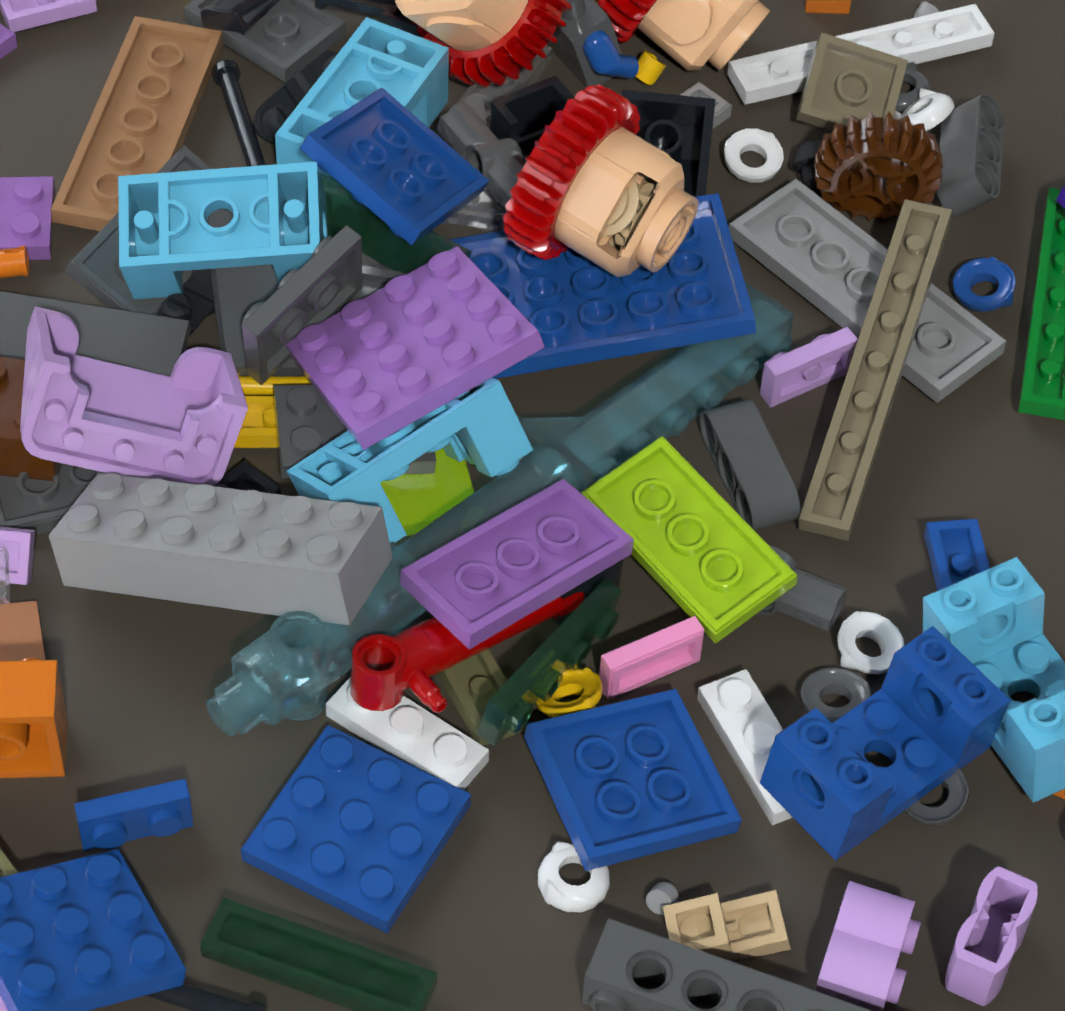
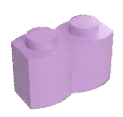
[945,866,1038,1007]
[815,881,921,1011]

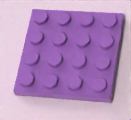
[285,246,545,450]

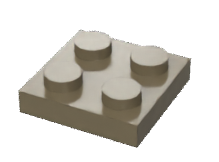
[796,32,908,131]

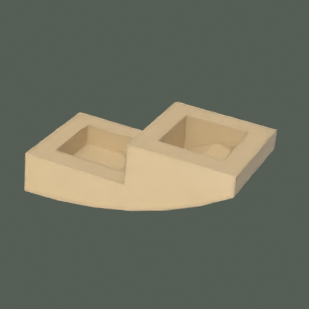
[662,890,791,960]

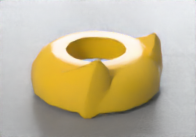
[533,667,603,718]

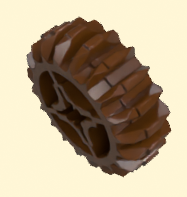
[814,111,943,222]

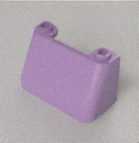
[20,306,248,486]

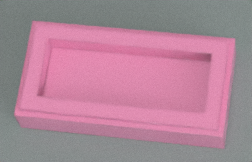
[599,616,704,699]

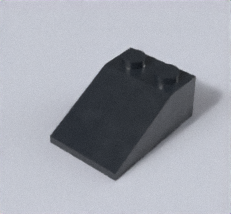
[621,90,715,197]

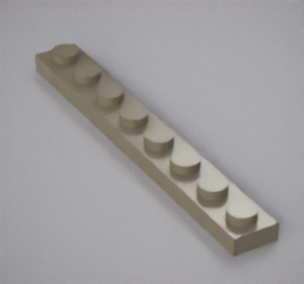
[799,199,952,541]

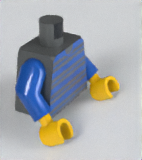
[547,0,666,87]

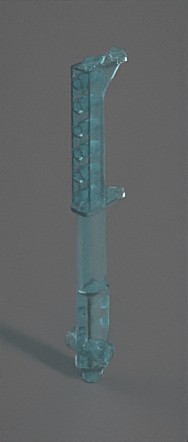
[206,281,794,736]

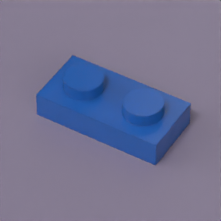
[924,519,990,591]
[74,779,194,851]

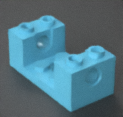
[275,17,449,220]
[118,161,328,300]
[286,378,533,550]
[923,557,1065,803]

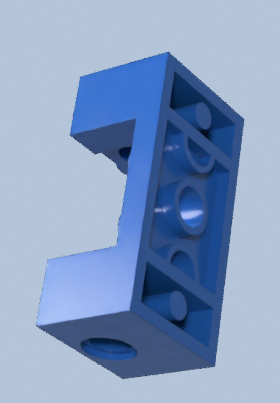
[760,626,1011,861]

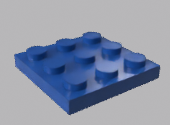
[300,87,489,245]
[524,689,742,871]
[241,725,471,934]
[0,849,186,1011]

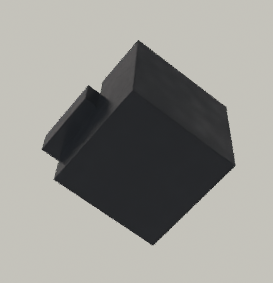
[490,75,575,167]

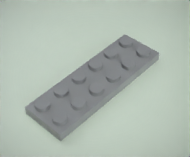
[729,179,1006,403]

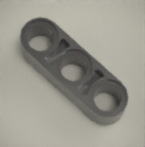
[937,93,1004,217]
[700,399,801,530]

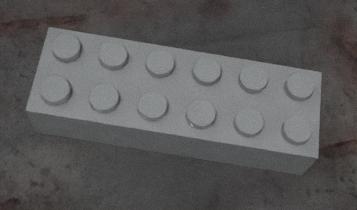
[49,472,393,626]

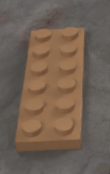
[51,16,223,231]

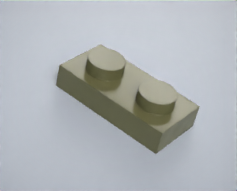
[437,649,529,746]

